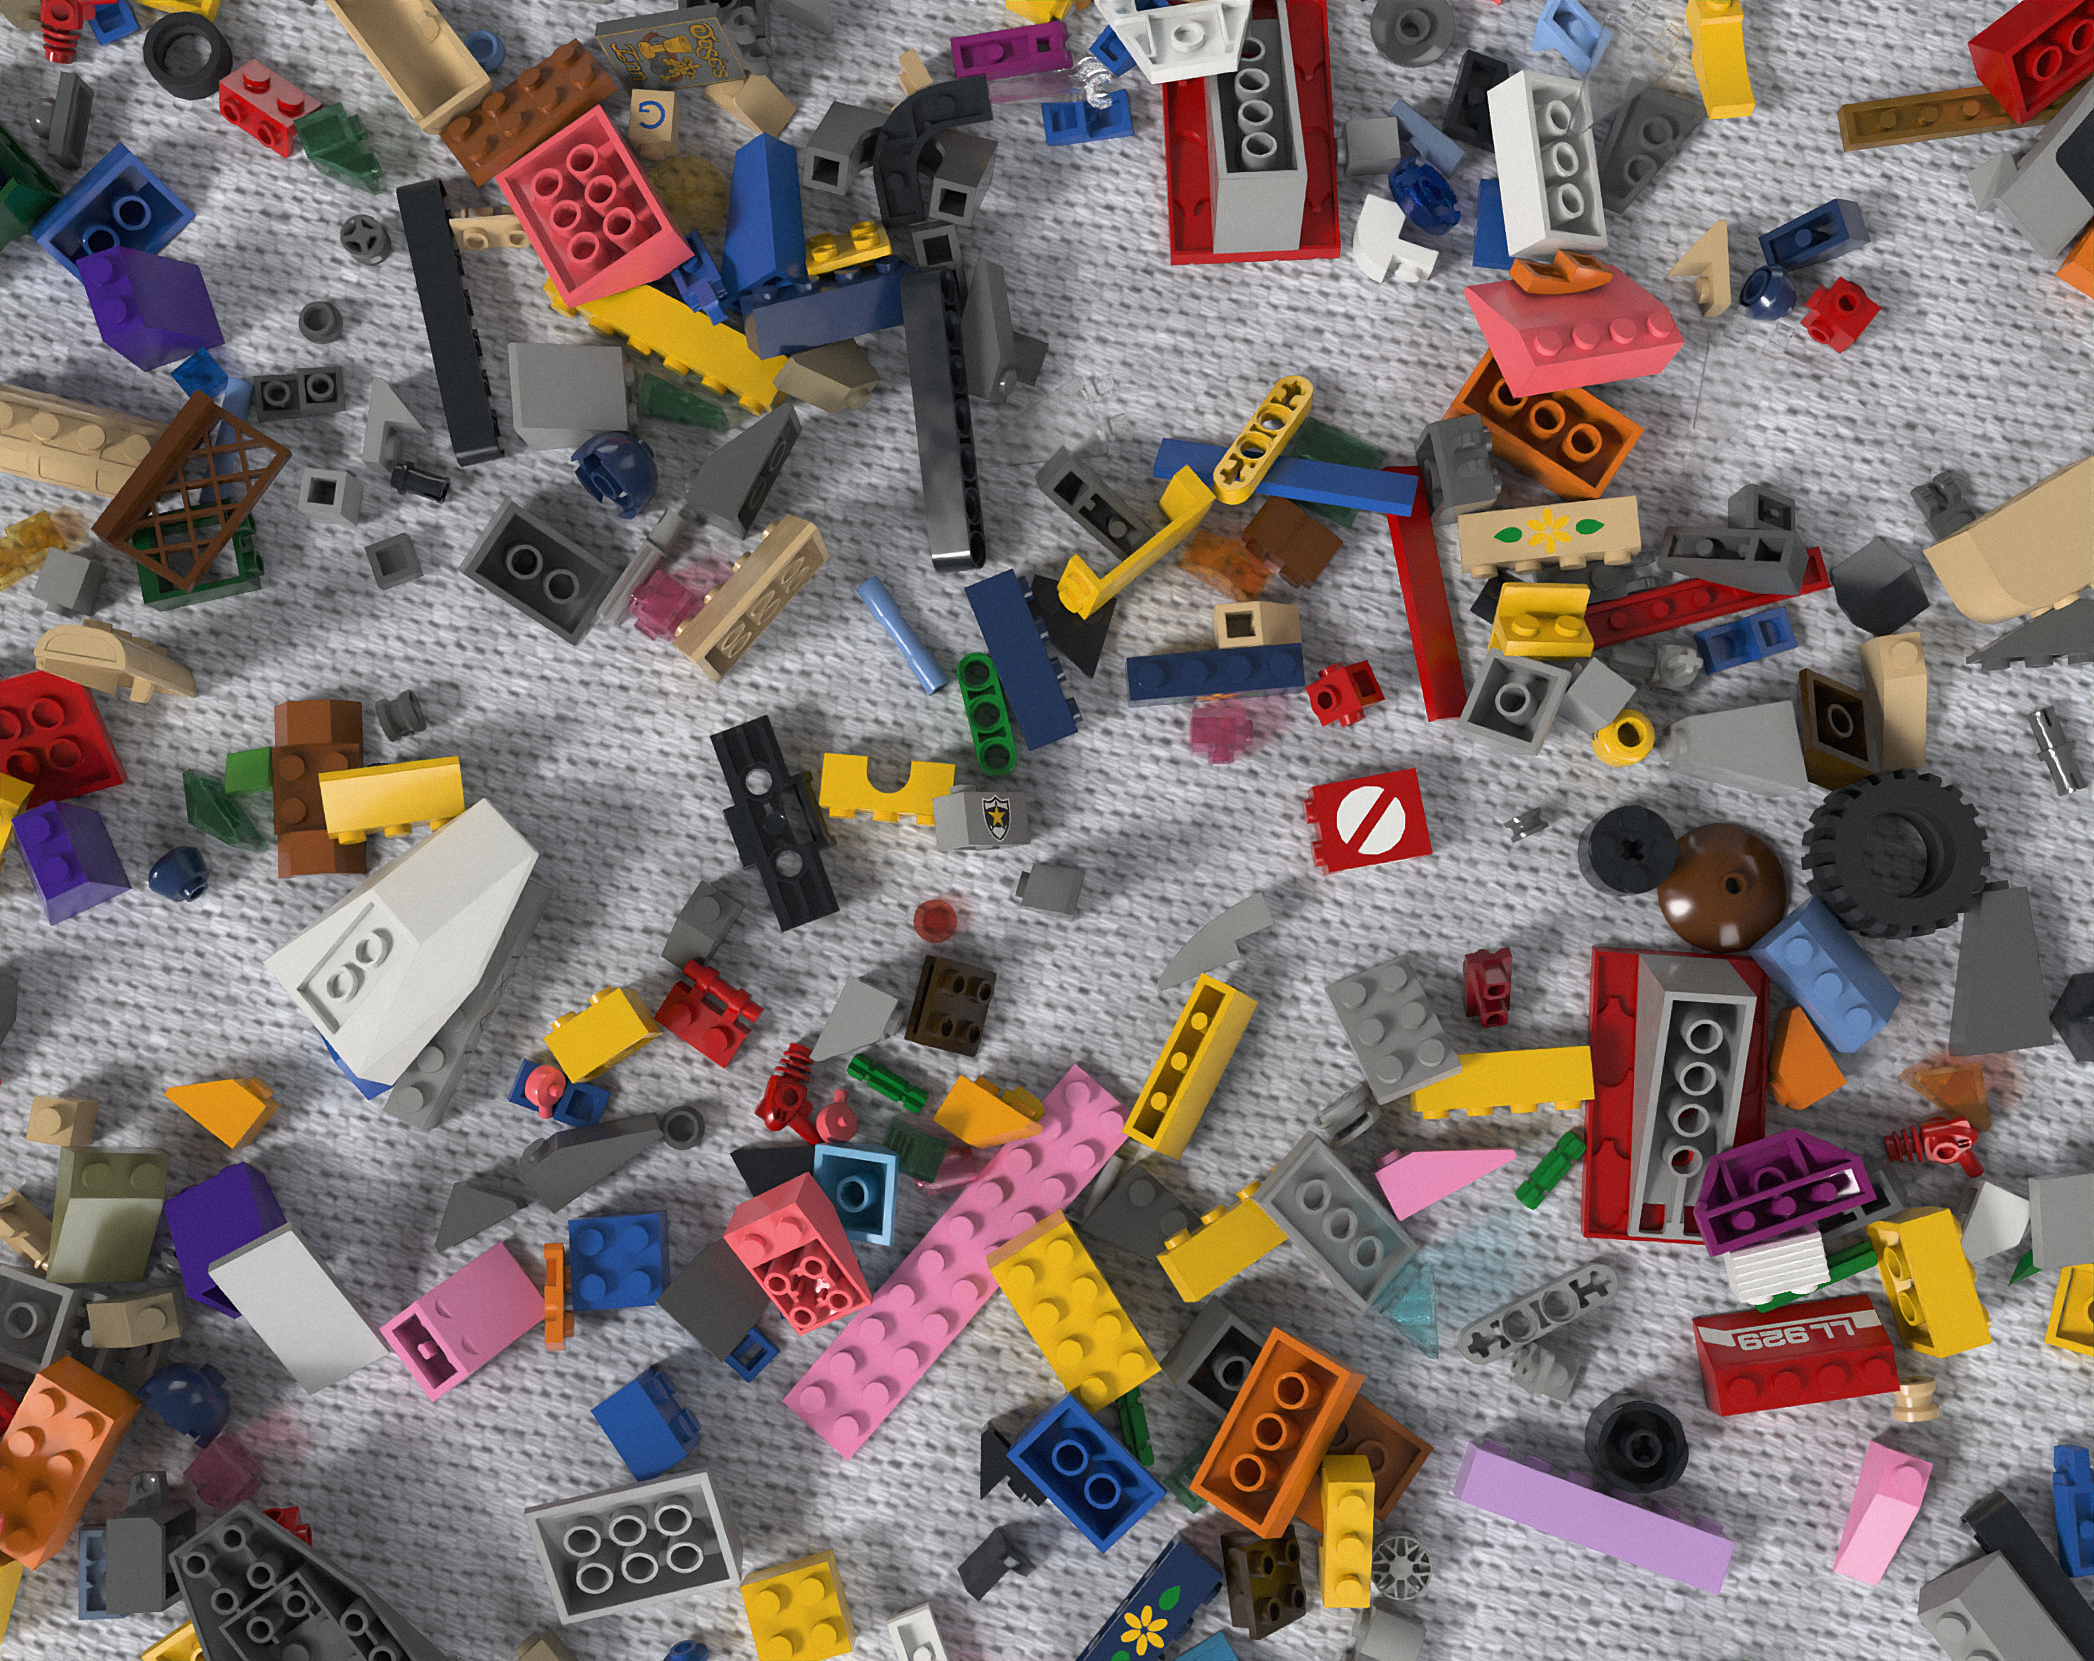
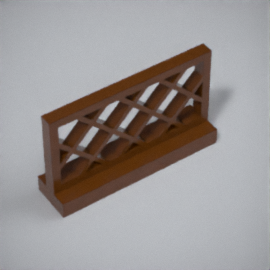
[91,389,292,594]

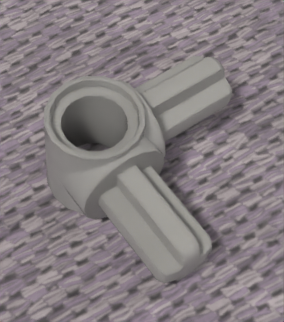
[1608,645,1703,697]

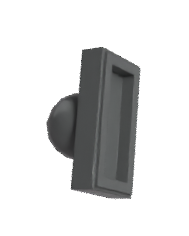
[28,71,94,170]

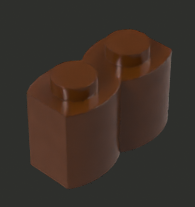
[1241,495,1344,590]

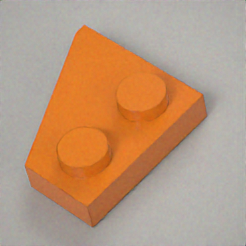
[544,1243,575,1351]

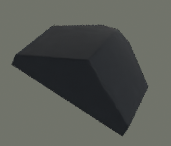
[1830,537,1930,637]
[2049,973,2094,1062]

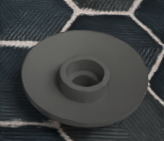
[1370,0,1455,68]

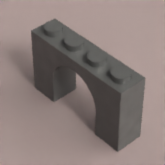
[803,101,998,227]

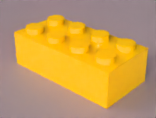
[986,1208,1162,1414]

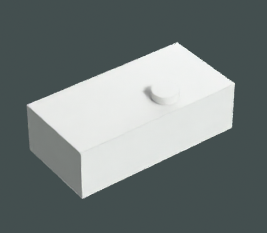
[1487,70,1608,262]

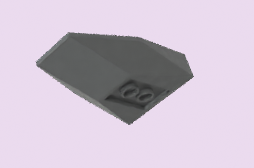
[168,1500,451,1661]

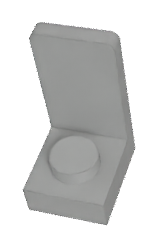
[1511,1341,1581,1403]

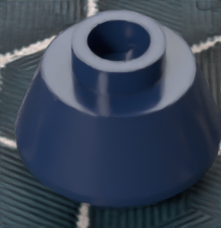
[1739,263,1797,321]
[148,846,209,902]

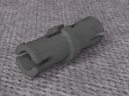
[2025,705,2088,796]

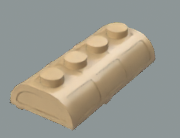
[324,0,493,135]
[0,381,170,499]
[33,619,196,704]

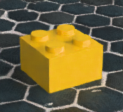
[543,985,664,1084]
[740,1549,857,1661]

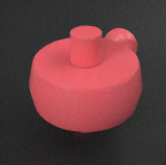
[525,1065,566,1119]
[816,1089,858,1143]

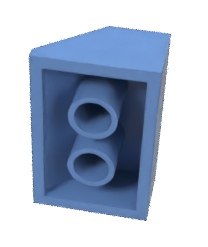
[1747,894,1902,1053]

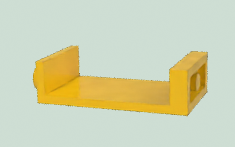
[1056,465,1216,620]

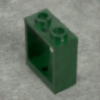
[132,498,265,612]

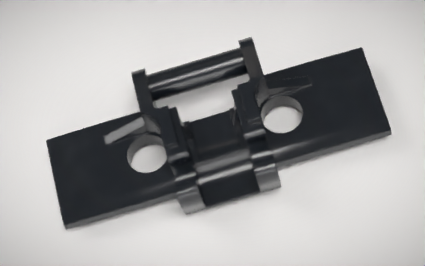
[710,715,840,933]

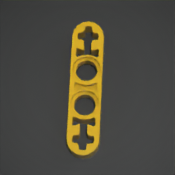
[1213,375,1313,505]

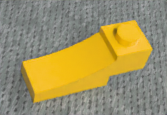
[1686,0,1756,120]

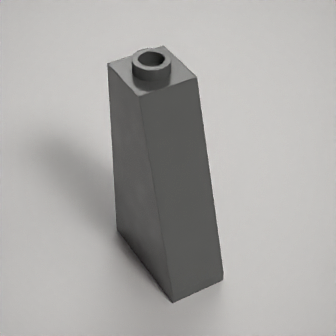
[1948,880,2054,1056]

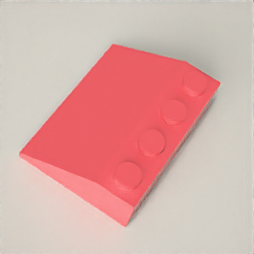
[495,104,695,308]
[1463,264,1685,398]

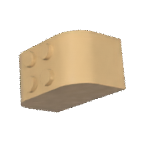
[1923,454,2094,624]

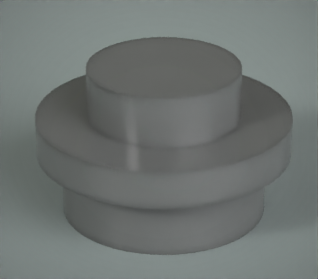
[298,301,343,344]
[661,1106,705,1150]

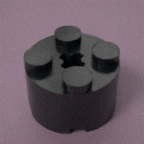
[1578,805,1680,897]
[1585,1393,1689,1495]

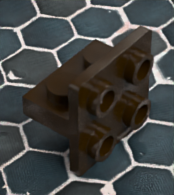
[904,954,997,1057]
[1220,1524,1306,1640]

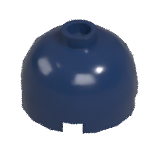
[571,432,658,520]
[135,1362,231,1450]

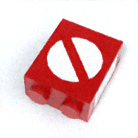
[1302,768,1433,876]

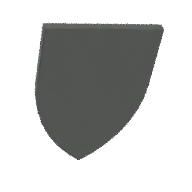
[655,1238,771,1363]

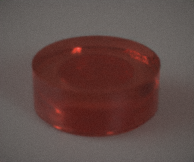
[913,899,958,944]

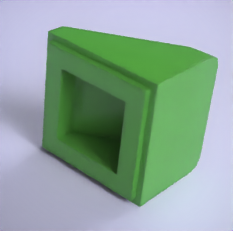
[224,747,273,797]

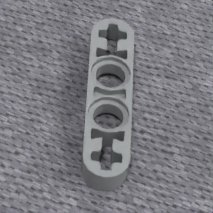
[1457,1262,1619,1365]

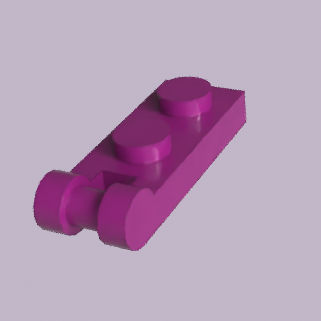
[950,21,1073,81]

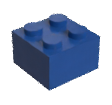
[568,1210,671,1311]
[590,1365,701,1482]

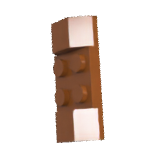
[272,699,367,879]

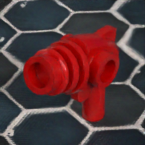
[40,0,118,64]
[754,1043,822,1146]
[1883,1116,1984,1178]

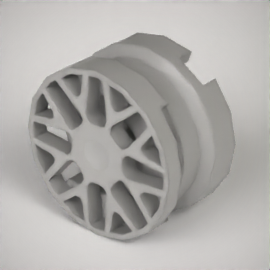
[1313,1083,1384,1149]
[1371,1529,1433,1601]

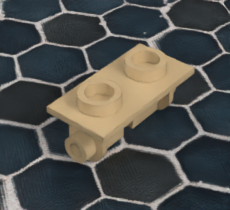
[449,206,532,251]
[0,1188,52,1274]

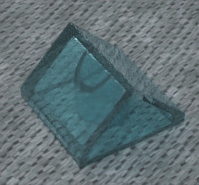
[1372,1256,1439,1359]

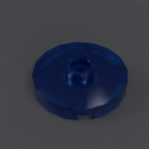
[1388,157,1461,236]

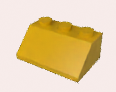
[318,756,465,845]
[1865,1206,1993,1358]

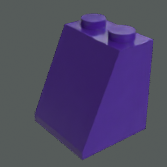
[75,245,226,372]
[11,800,132,926]
[163,1161,288,1319]

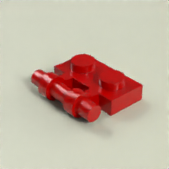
[653,958,764,1069]

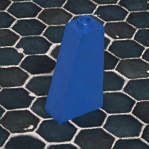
[719,132,807,315]

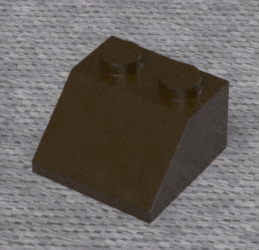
[1796,668,1875,792]

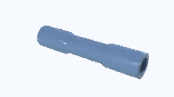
[199,378,254,504]
[856,576,951,696]

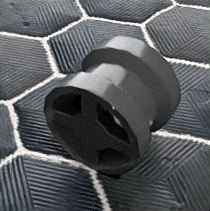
[340,214,391,266]
[375,689,427,742]

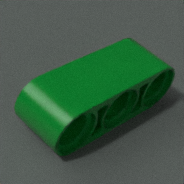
[957,652,1017,780]

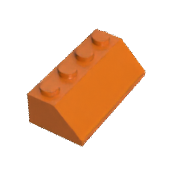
[1189,1326,1366,1539]

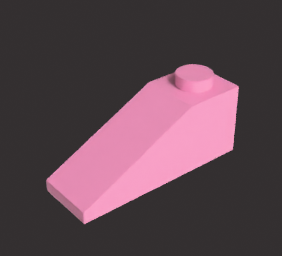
[1369,1147,1517,1221]
[1832,1440,1933,1585]

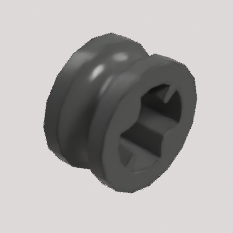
[1503,807,1549,843]
[153,1248,184,1285]

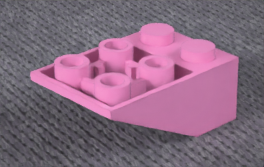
[379,1240,545,1402]

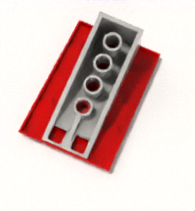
[1161,0,1341,266]
[1580,946,1770,1245]

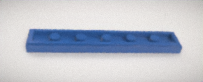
[1153,438,1419,517]

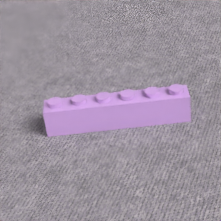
[1453,1438,1736,1595]

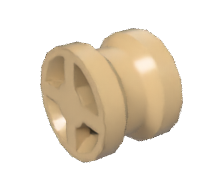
[1890,1376,1941,1422]

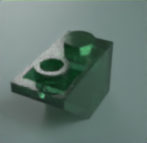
[293,102,384,196]

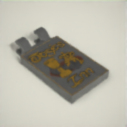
[595,3,773,97]

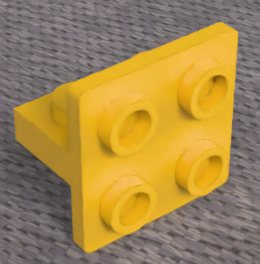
[805,221,893,278]
[1487,582,1594,661]

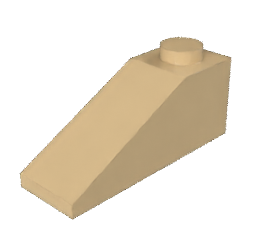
[1859,631,1927,771]

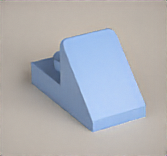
[1532,0,1611,74]

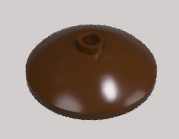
[1657,823,1788,953]

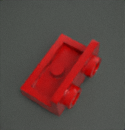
[219,58,322,158]

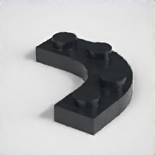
[873,73,994,228]

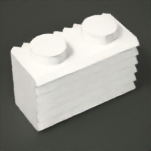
[1723,1223,1831,1305]

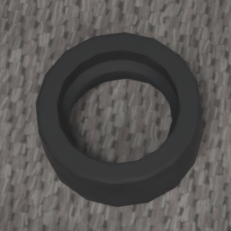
[142,11,233,101]

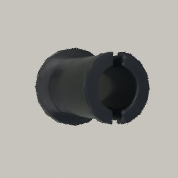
[390,461,450,504]

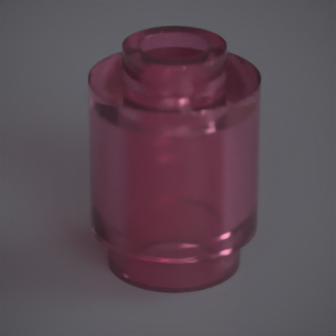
[911,1144,979,1197]

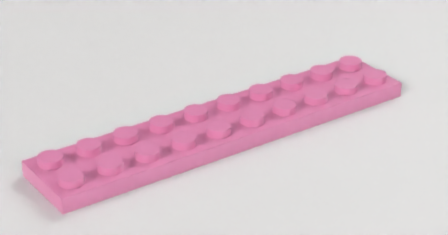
[782,1063,1131,1461]

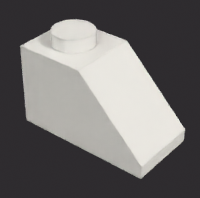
[1954,1179,2031,1263]

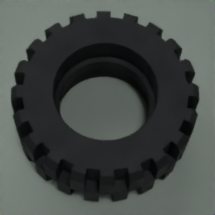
[1801,768,1990,940]

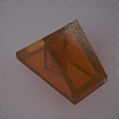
[1177,530,1273,603]
[1898,1062,1992,1132]

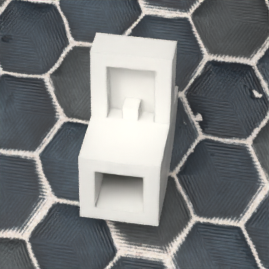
[1352,193,1439,283]

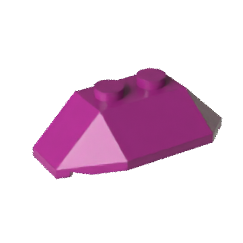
[1693,1128,1877,1257]

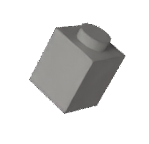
[1335,117,1401,177]
[297,467,363,527]
[32,547,108,619]

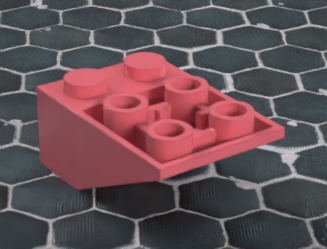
[723,1172,873,1336]

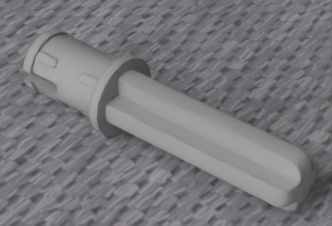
[597,507,690,626]

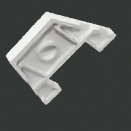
[1094,0,1253,84]

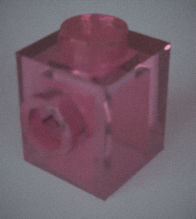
[628,569,700,642]
[1190,708,1253,765]
[182,1432,267,1511]

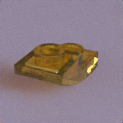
[0,510,68,592]

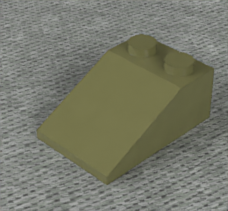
[46,1146,169,1283]

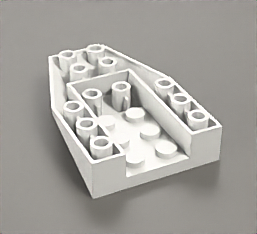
[263,798,539,1086]

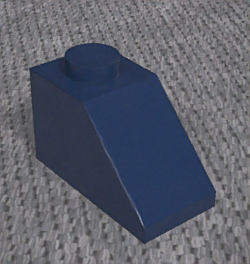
[1758,198,1871,273]

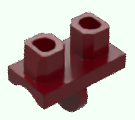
[1463,947,1512,1028]

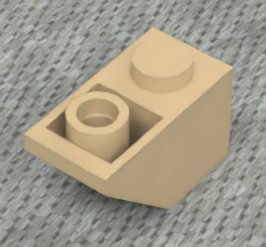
[1212,601,1302,650]

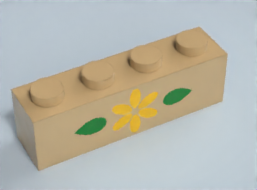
[1457,495,1641,579]

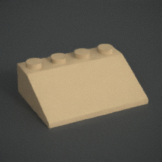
[672,514,830,684]

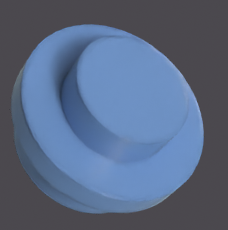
[464,30,506,74]

